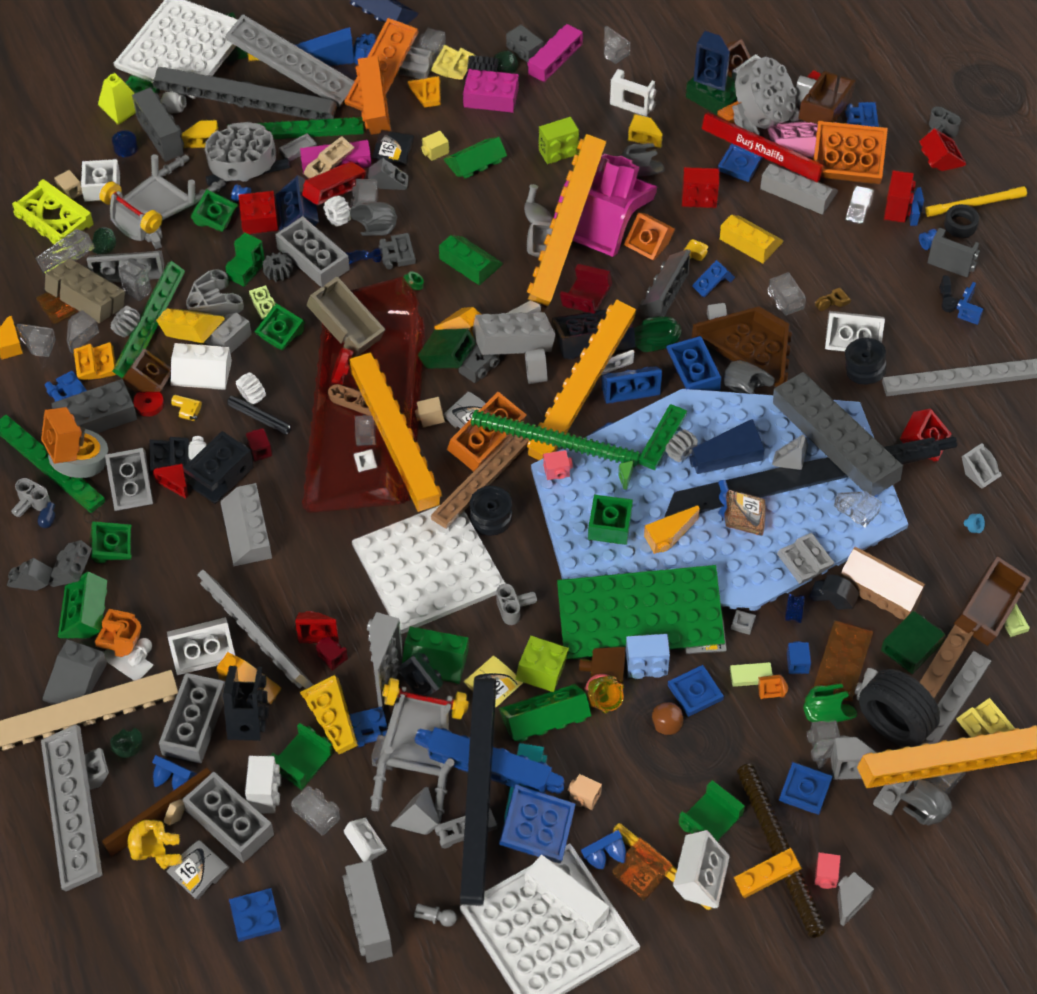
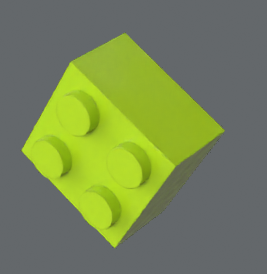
[539,117,579,164]
[515,636,569,692]

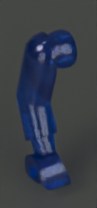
[345,248,382,264]

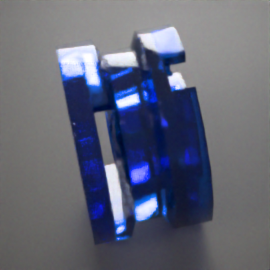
[112,130,138,157]
[785,594,805,623]

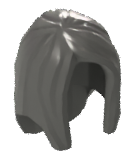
[621,143,665,177]
[350,202,397,236]
[724,360,775,394]
[900,779,952,826]

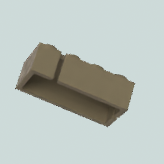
[45,258,125,323]
[307,276,385,358]

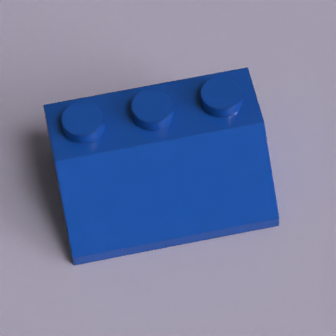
[666,336,721,391]
[601,366,662,404]

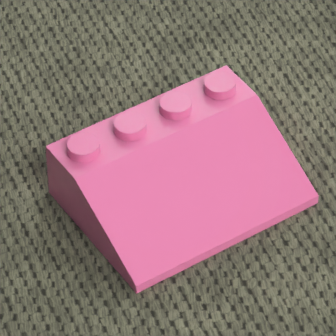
[768,122,836,158]

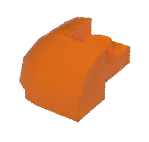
[95,609,141,657]

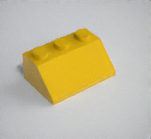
[720,215,783,263]
[156,308,225,343]

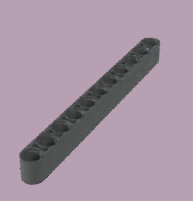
[152,67,337,120]

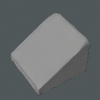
[707,303,727,320]

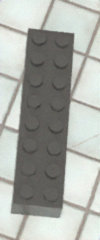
[773,372,903,498]

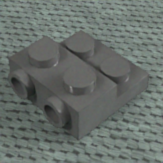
[48,540,92,587]

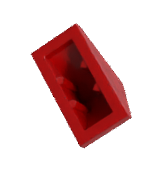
[153,464,188,498]

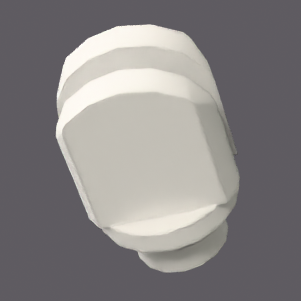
[188,436,207,461]

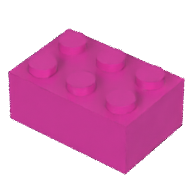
[463,69,518,113]

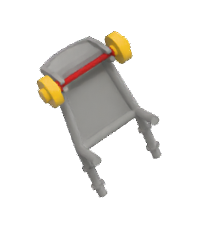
[99,154,225,241]
[370,678,469,823]

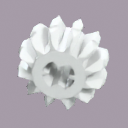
[323,196,351,227]
[236,372,266,405]

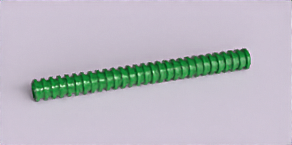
[471,409,640,468]

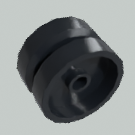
[845,338,887,385]
[470,486,512,536]

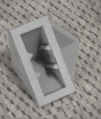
[772,435,809,470]
[390,787,440,835]

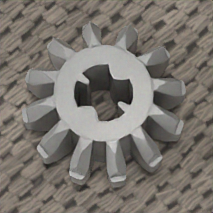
[111,306,140,337]
[665,429,698,462]

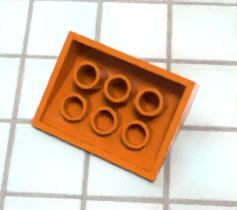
[813,121,888,184]

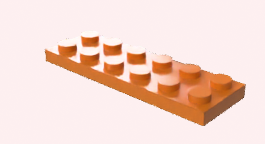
[344,18,418,111]

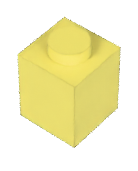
[421,131,449,161]

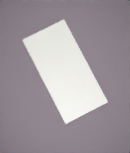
[104,649,153,681]

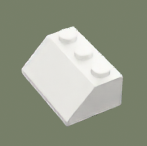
[825,311,885,351]
[171,343,232,390]
[167,617,235,675]
[673,830,730,908]

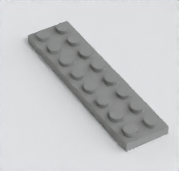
[225,14,355,108]
[198,570,314,689]
[41,724,102,891]

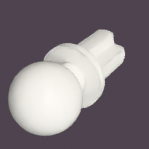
[128,638,152,667]

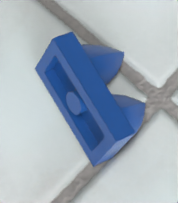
[152,755,197,790]
[581,830,626,870]

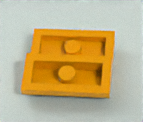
[73,342,117,380]

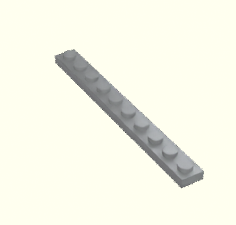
[882,359,1037,396]
[873,651,991,815]

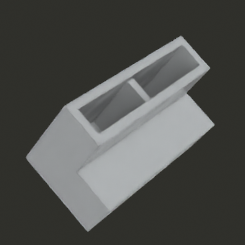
[397,47,432,79]

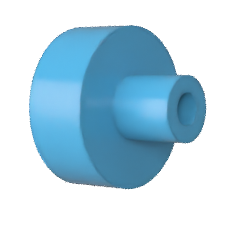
[964,514,985,533]

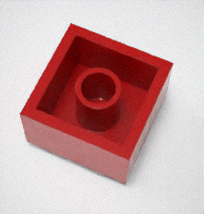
[682,167,719,208]
[884,170,916,223]
[239,191,278,234]

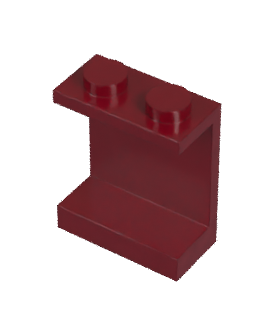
[560,264,612,314]

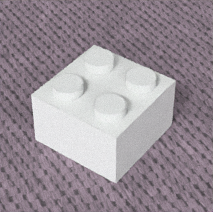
[81,159,120,201]
[245,756,281,813]

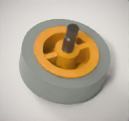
[48,427,108,478]

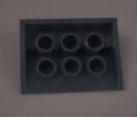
[552,309,636,359]

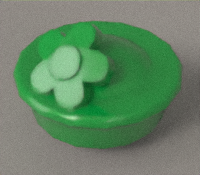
[403,272,424,291]

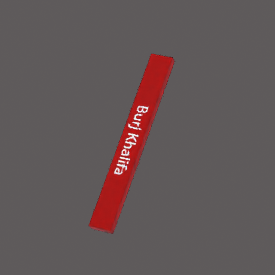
[701,112,824,182]

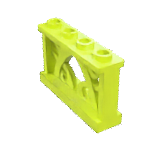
[12,179,94,248]

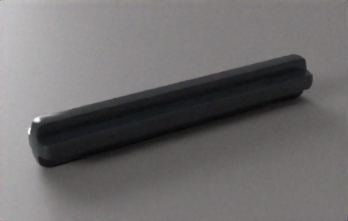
[227,395,292,435]

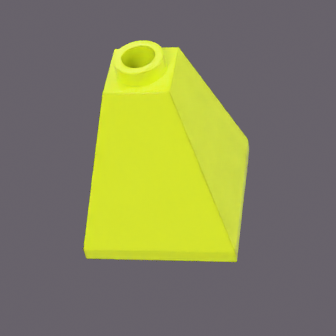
[98,73,136,125]

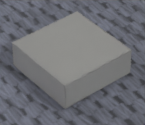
[731,610,756,635]

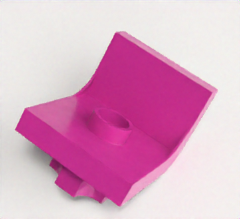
[554,154,657,257]

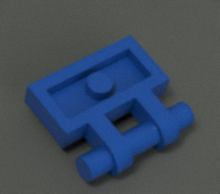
[845,102,879,127]
[45,371,87,402]
[349,707,387,747]

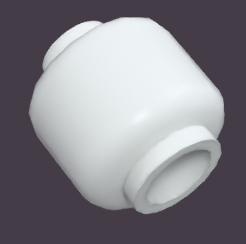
[160,92,186,114]

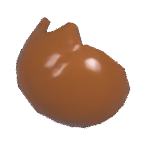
[652,702,683,735]

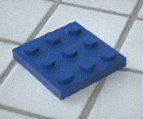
[499,784,575,864]

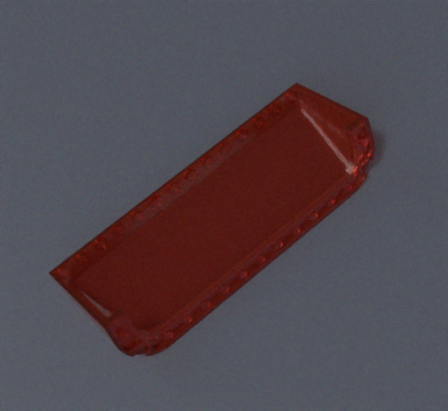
[302,277,425,513]

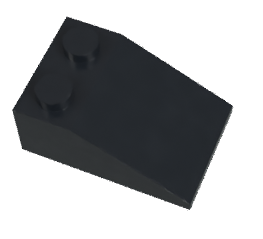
[396,651,443,696]

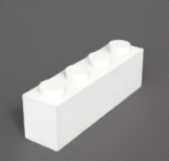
[525,855,609,933]

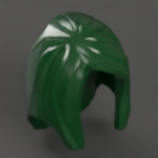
[634,317,682,352]

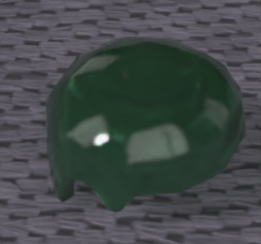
[493,51,518,73]
[91,227,116,254]
[110,728,143,758]

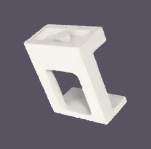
[610,69,656,117]

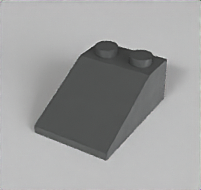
[42,639,107,705]

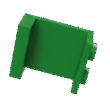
[270,723,333,790]
[679,780,745,842]

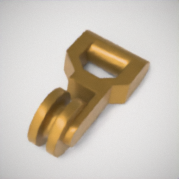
[815,288,851,311]

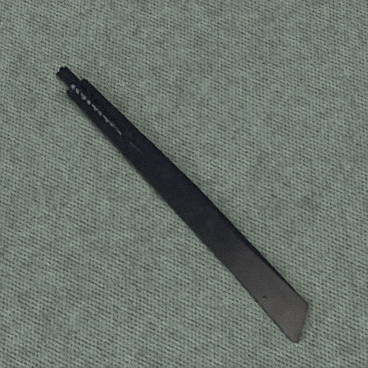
[665,437,957,518]

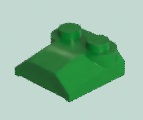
[191,189,238,232]
[255,303,305,350]
[90,521,132,563]

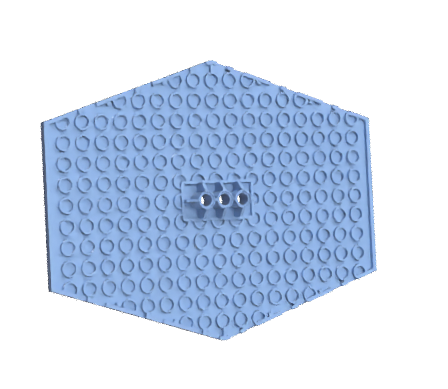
[531,389,908,611]

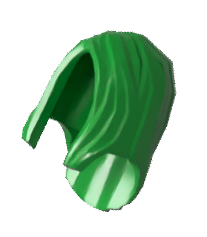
[803,684,858,724]

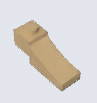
[303,136,354,179]

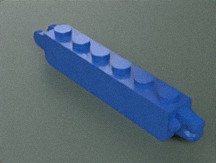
[415,727,564,794]

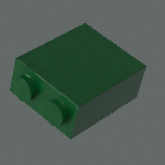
[418,329,476,369]
[881,610,945,675]

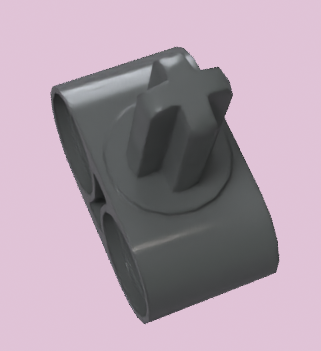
[928,106,961,137]

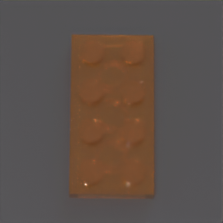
[813,620,873,702]

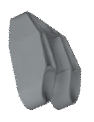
[186,269,244,316]

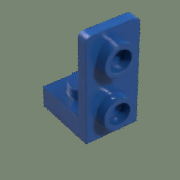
[692,260,735,297]
[957,282,983,325]

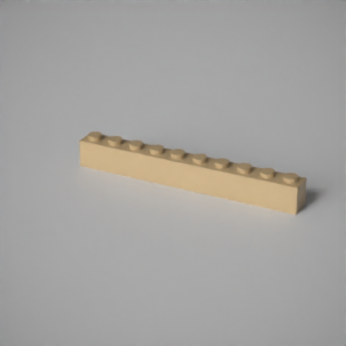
[0,670,178,751]

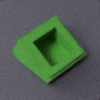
[618,461,633,490]

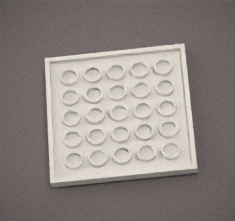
[113,0,238,99]
[352,506,505,634]
[460,844,640,994]

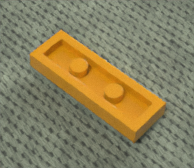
[734,848,802,898]

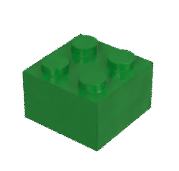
[588,494,633,545]

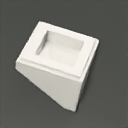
[353,449,377,472]

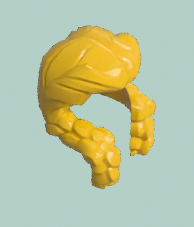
[128,820,182,869]

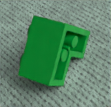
[225,232,265,287]

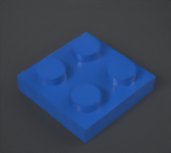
[718,144,763,182]
[668,665,724,717]
[779,762,832,815]
[229,888,281,942]

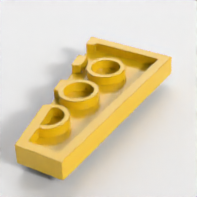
[300,675,358,754]

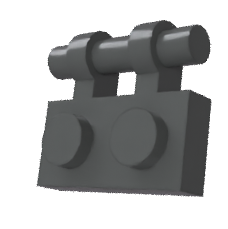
[379,233,416,270]

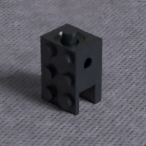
[183,431,254,504]
[223,666,269,741]

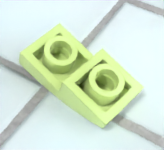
[249,285,275,319]

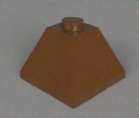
[122,349,171,392]

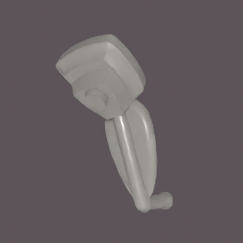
[524,184,553,257]

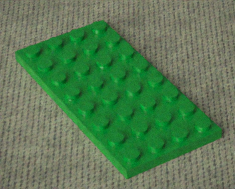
[557,565,725,660]

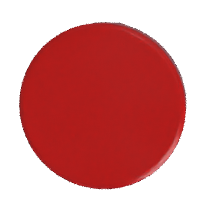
[331,347,353,385]

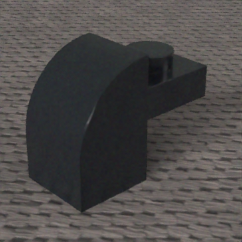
[809,575,859,610]

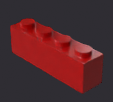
[302,161,366,205]

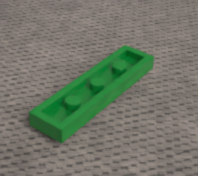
[638,404,687,470]

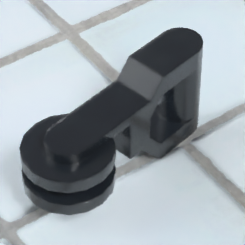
[939,275,957,313]

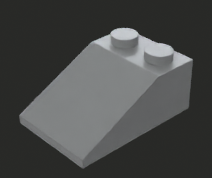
[105,448,153,511]

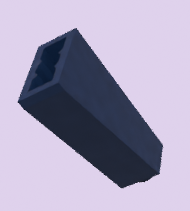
[689,419,765,474]

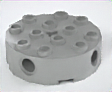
[735,57,797,129]
[205,122,276,182]

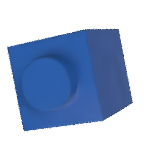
[787,641,811,674]

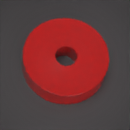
[133,392,164,417]

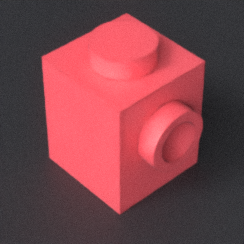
[543,450,573,480]

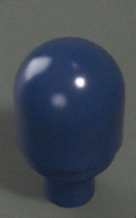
[37,502,55,528]

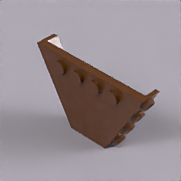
[691,306,792,387]

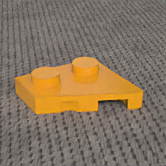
[408,76,441,108]

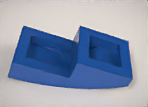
[910,187,924,226]

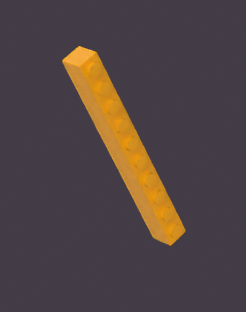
[527,134,606,307]
[527,299,636,460]
[350,352,442,512]
[857,725,1037,788]

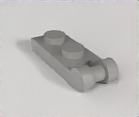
[434,808,497,849]

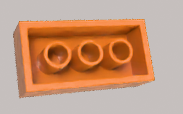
[356,55,391,135]
[447,392,526,472]

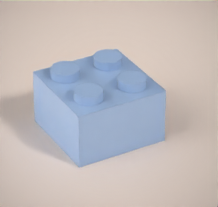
[625,634,670,679]

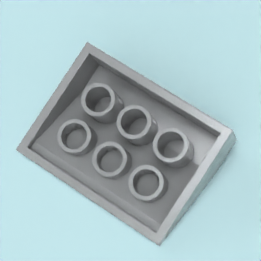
[367,612,403,708]

